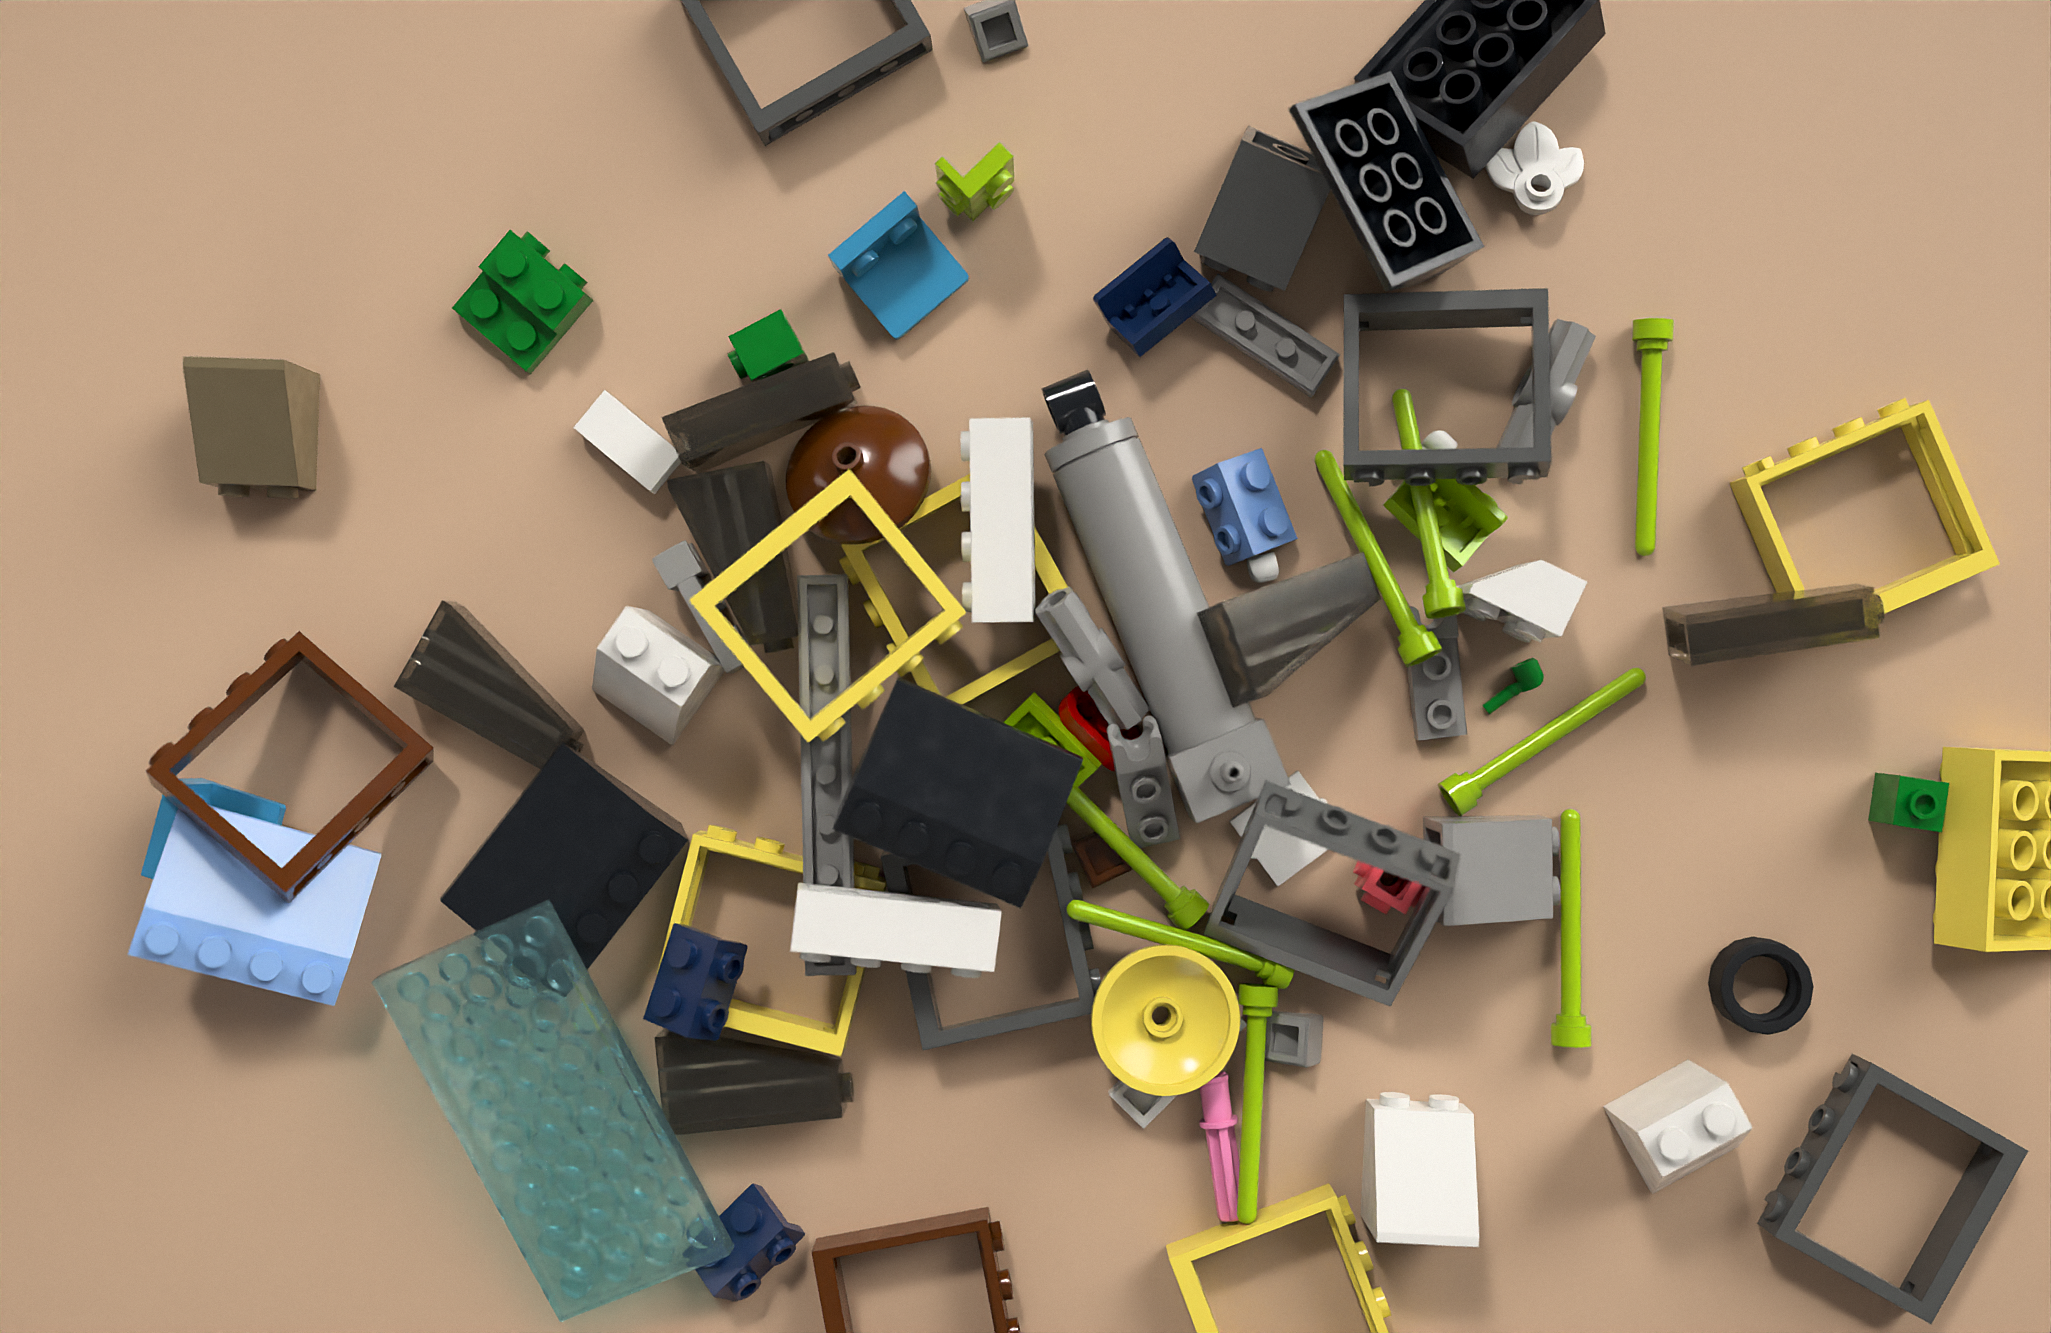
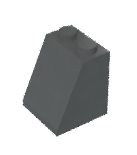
[1194,126,1331,292]

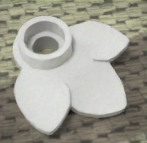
[1485,122,1584,215]

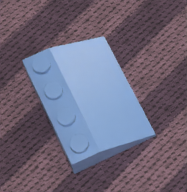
[128,806,382,1006]

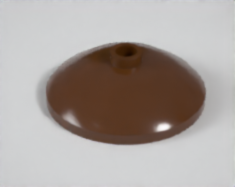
[785,406,931,545]

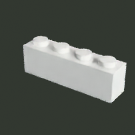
[960,418,1036,623]
[791,882,1002,978]

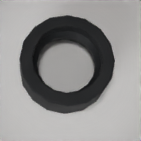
[1708,936,1814,1035]

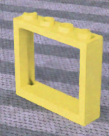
[1729,398,2000,643]
[689,469,967,743]
[839,474,1068,705]
[656,825,887,1057]
[1166,1183,1398,1333]

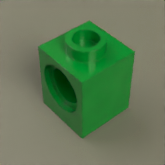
[727,309,809,387]
[1868,772,1950,832]

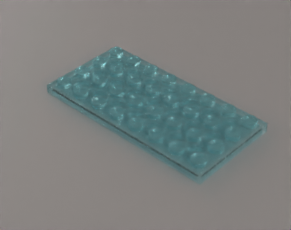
[372,900,734,1322]

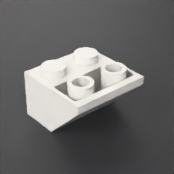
[1456,560,1587,643]

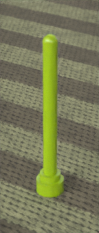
[1632,318,1674,556]
[1392,389,1466,619]
[1314,450,1443,667]
[1438,668,1646,816]
[1066,784,1209,931]
[1551,809,1591,1048]
[1066,900,1295,989]
[1237,983,1278,1224]

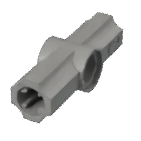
[1496,319,1596,448]
[1034,586,1150,730]

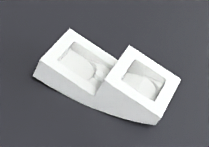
[574,390,686,494]

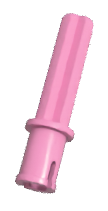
[1199,1072,1239,1222]

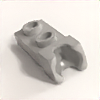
[652,540,750,673]
[1407,606,1467,741]
[1107,716,1180,848]

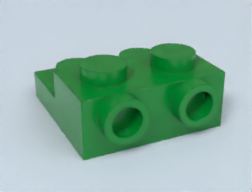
[452,230,594,374]

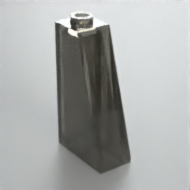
[662,352,861,474]
[667,461,798,654]
[1197,552,1381,708]
[1662,584,1884,666]
[394,600,584,769]
[654,1029,854,1136]

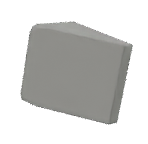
[964,0,1029,62]
[1265,1011,1323,1068]

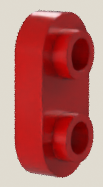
[1059,686,1142,772]

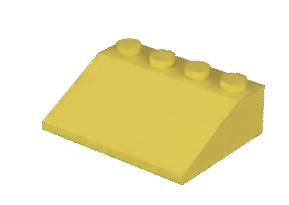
[1933,747,2051,952]

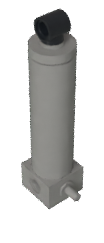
[1041,370,1291,823]

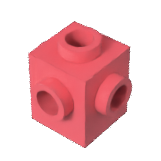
[1353,861,1426,915]

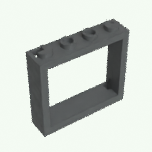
[681,0,933,146]
[1343,288,1552,487]
[1203,780,1461,1007]
[881,824,1101,1050]
[1757,1054,2028,1324]

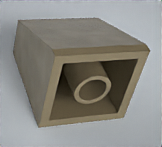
[183,356,320,499]

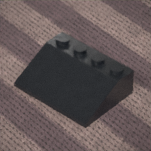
[1354,0,1606,179]
[1288,72,1484,291]
[833,677,1083,908]
[440,741,688,997]

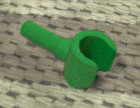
[1482,658,1544,714]

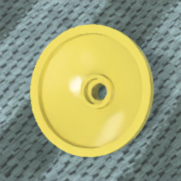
[1091,944,1240,1096]

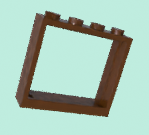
[146,631,434,904]
[811,1207,1021,1333]

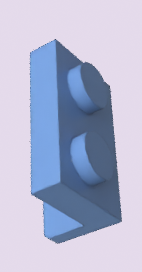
[1192,448,1298,566]

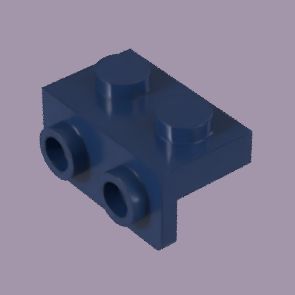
[1093,237,1217,357]
[643,923,748,1041]
[683,1183,805,1302]

